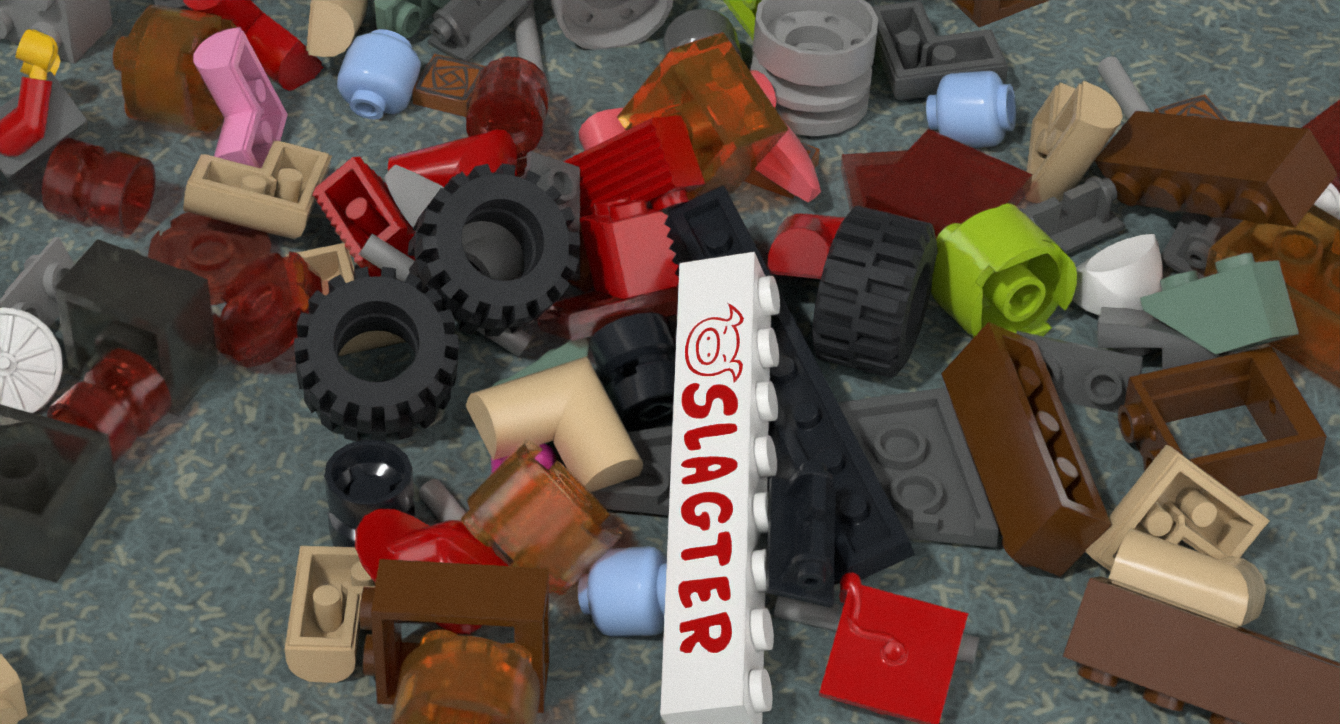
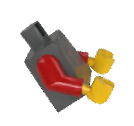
[0,29,88,183]

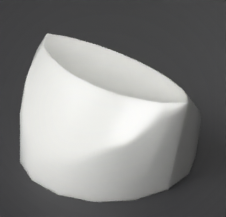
[1072,234,1163,315]

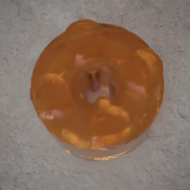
[113,5,237,132]
[461,440,622,595]
[390,629,540,724]

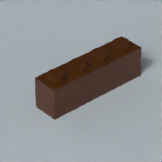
[1094,111,1337,227]
[941,322,1112,577]
[1063,576,1340,724]

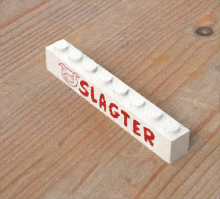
[660,252,780,724]

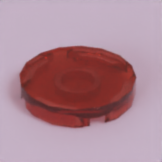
[148,212,273,305]
[210,251,323,368]

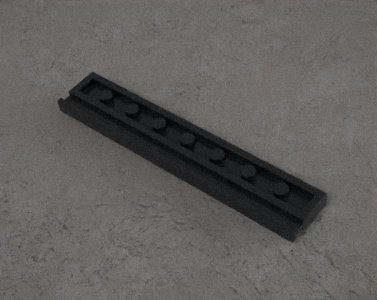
[664,185,915,585]

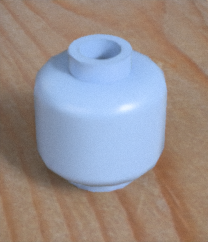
[337,29,421,120]
[926,70,1016,148]
[578,546,667,637]

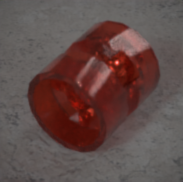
[466,56,550,159]
[42,138,156,235]
[47,349,172,471]

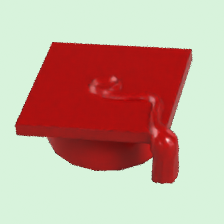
[819,572,968,724]

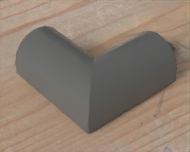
[872,0,1008,101]

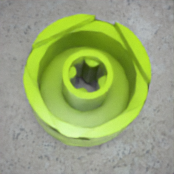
[931,203,1077,338]

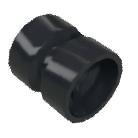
[590,312,676,432]
[324,440,416,547]

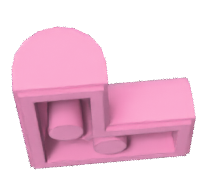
[193,27,288,168]

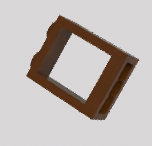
[1118,346,1327,497]
[360,559,550,713]

